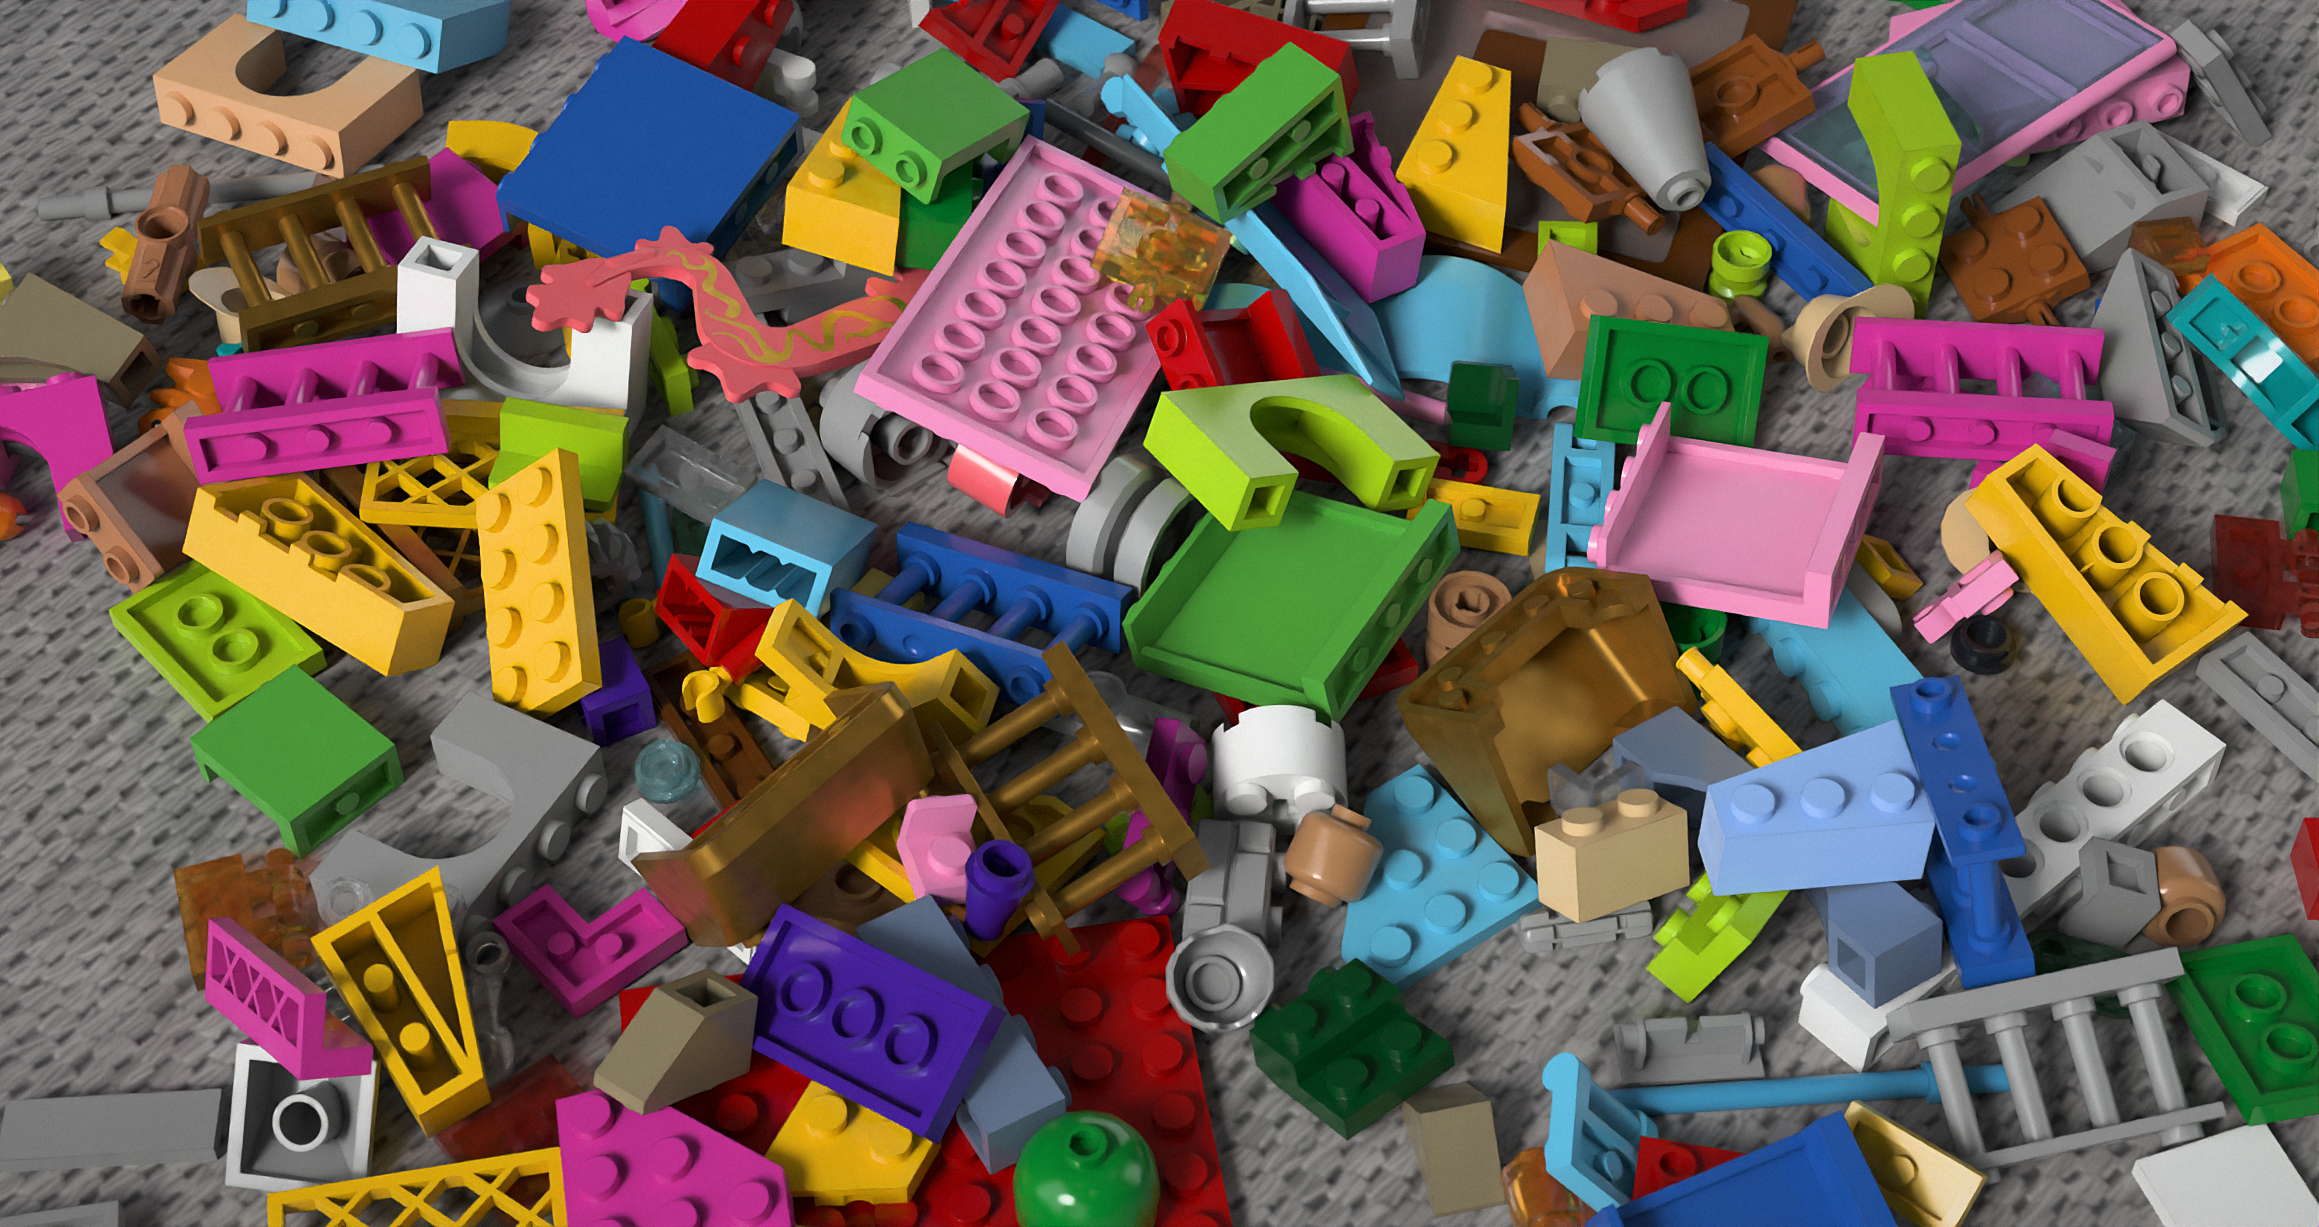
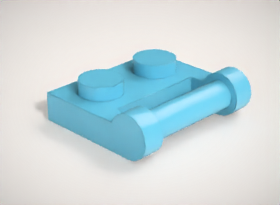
[1542,1052,1659,1212]

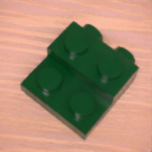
[1249,958,1455,1141]

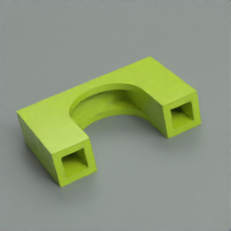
[1824,50,1962,319]
[1143,373,1441,532]

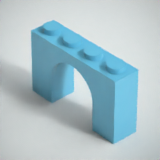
[246,0,511,74]

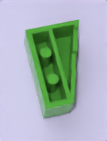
[1162,41,1354,225]

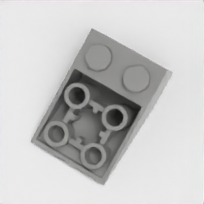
[1988,119,2210,275]

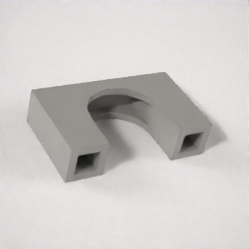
[309,690,608,964]

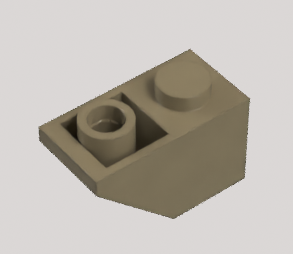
[593,968,758,1116]

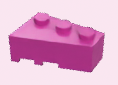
[1269,110,1426,304]

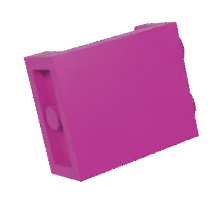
[346,147,529,266]

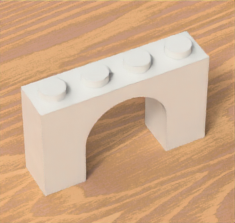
[397,236,653,439]

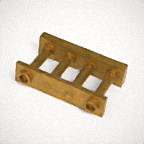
[196,155,479,353]
[925,641,1211,957]

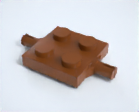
[1689,33,1826,159]
[1508,102,1666,236]
[1937,193,2091,327]

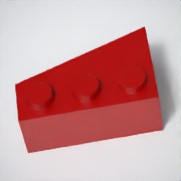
[650,0,795,92]
[1158,0,1360,120]

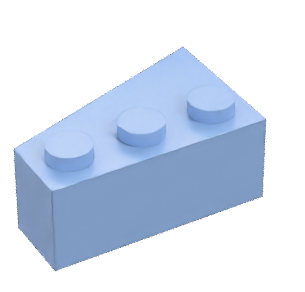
[1697,719,1936,896]

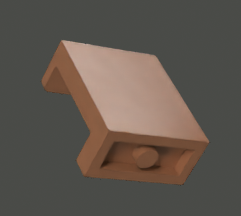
[56,399,252,594]

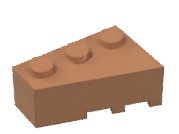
[1522,239,1735,381]

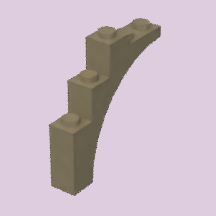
[0,272,164,409]

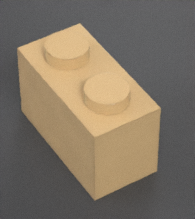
[1534,788,1690,924]

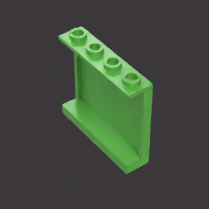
[1122,489,1461,727]

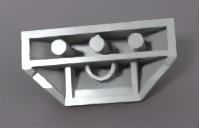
[2090,247,2230,448]

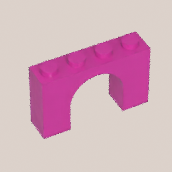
[0,372,117,543]

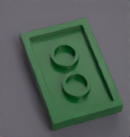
[1573,314,1769,448]
[2163,933,2319,1127]

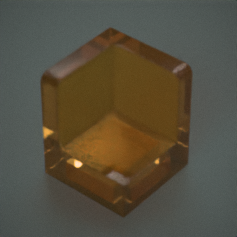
[2126,216,2211,276]

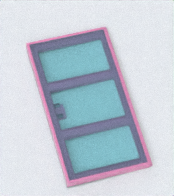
[1755,0,2177,227]

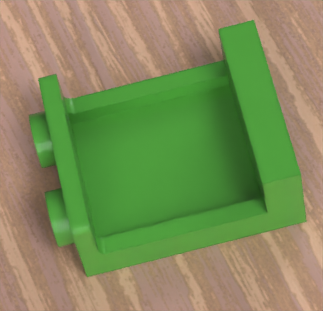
[841,47,1031,204]
[189,664,405,859]

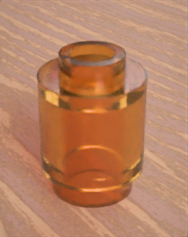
[1501,1147,1588,1227]

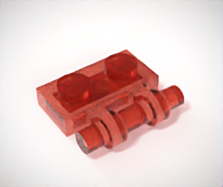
[2210,514,2319,638]

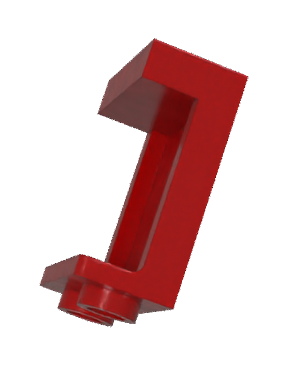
[1145,289,1322,391]

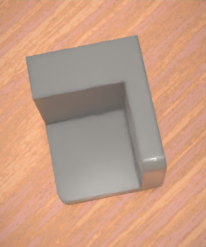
[2058,836,2161,949]

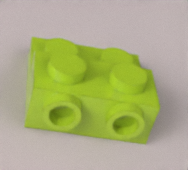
[1645,870,1790,1004]

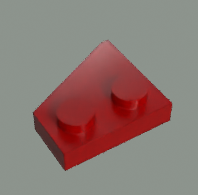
[918,0,1059,84]

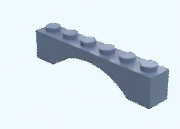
[1613,705,1943,1009]

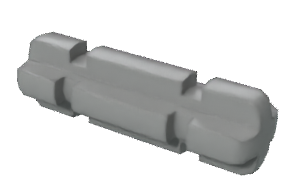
[1518,900,1654,954]

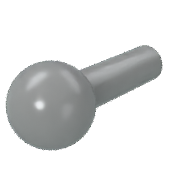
[1074,52,1140,117]

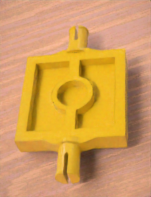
[1676,646,1803,769]

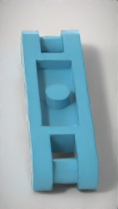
[1544,422,1615,574]

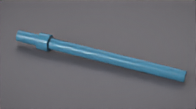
[1606,1061,2011,1116]

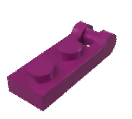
[1115,717,1207,917]

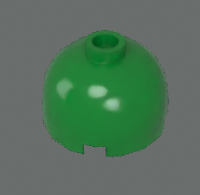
[1013,1109,1160,1227]

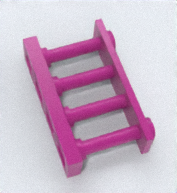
[1849,316,2114,461]
[183,327,466,484]

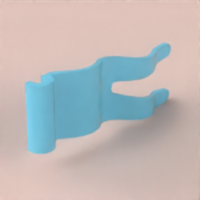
[1193,212,1581,420]

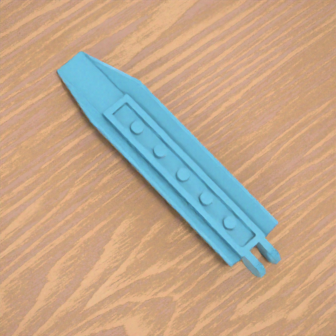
[1100,73,1405,403]

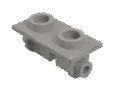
[1613,1009,1765,1087]

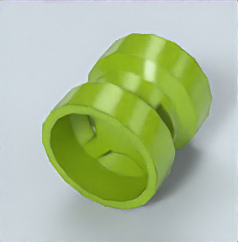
[1708,230,1772,304]

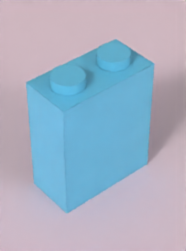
[695,478,879,620]

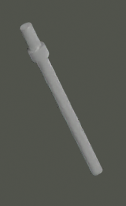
[38,163,385,222]

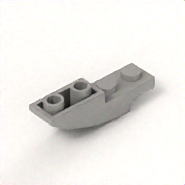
[721,248,897,326]

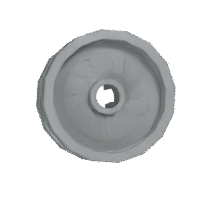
[1066,453,1208,605]

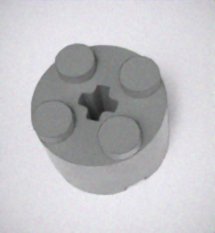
[819,358,958,497]

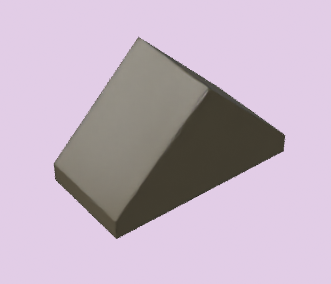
[1399,1082,1506,1218]

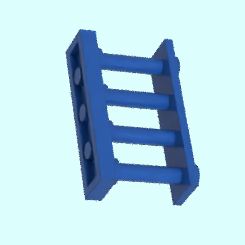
[830,521,1133,719]
[1889,675,2035,990]

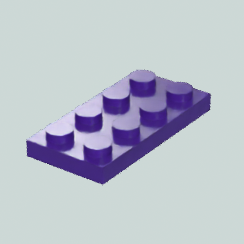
[738,902,1007,1145]

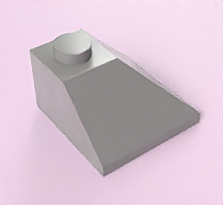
[225,1037,381,1192]

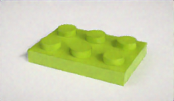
[108,559,327,723]

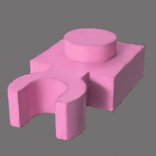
[1912,549,2019,644]

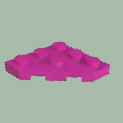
[555,1089,796,1227]

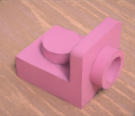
[896,794,977,907]

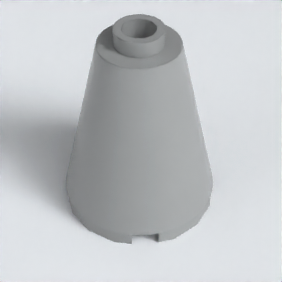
[1578,47,1711,211]

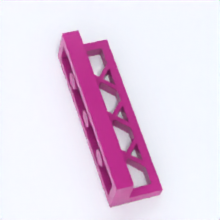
[205,917,373,1081]

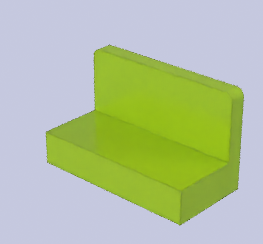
[488,396,629,511]

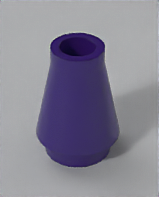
[963,840,1035,941]

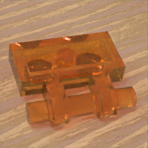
[173,848,316,991]

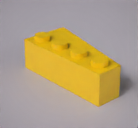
[1964,443,2249,706]
[182,471,455,677]

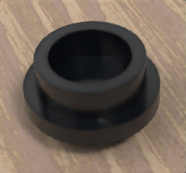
[1950,615,2016,675]

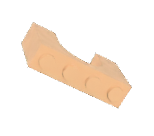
[153,13,424,178]

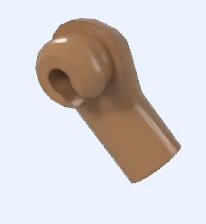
[1726,294,1794,364]

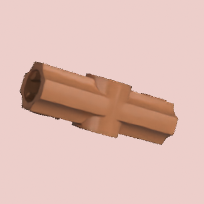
[121,164,211,325]

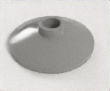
[478,275,565,357]

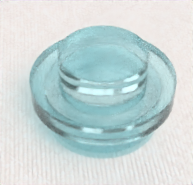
[635,740,701,804]

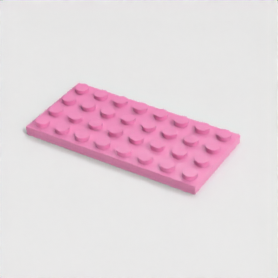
[853,134,1232,503]

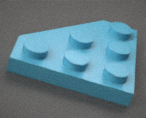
[1341,764,1544,991]

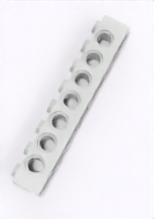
[1798,699,2227,1073]

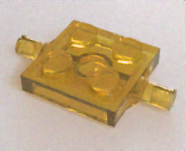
[1089,186,1232,313]

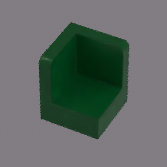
[1442,360,1519,451]

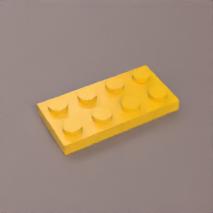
[475,447,602,721]

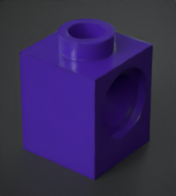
[573,636,657,748]

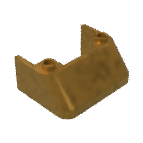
[630,681,935,949]

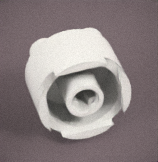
[1211,705,1348,835]

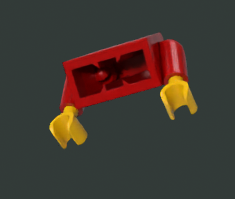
[619,553,821,723]

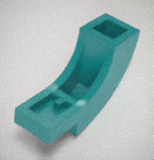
[2165,273,2319,451]

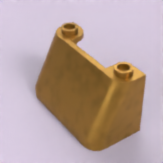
[1396,566,1699,858]

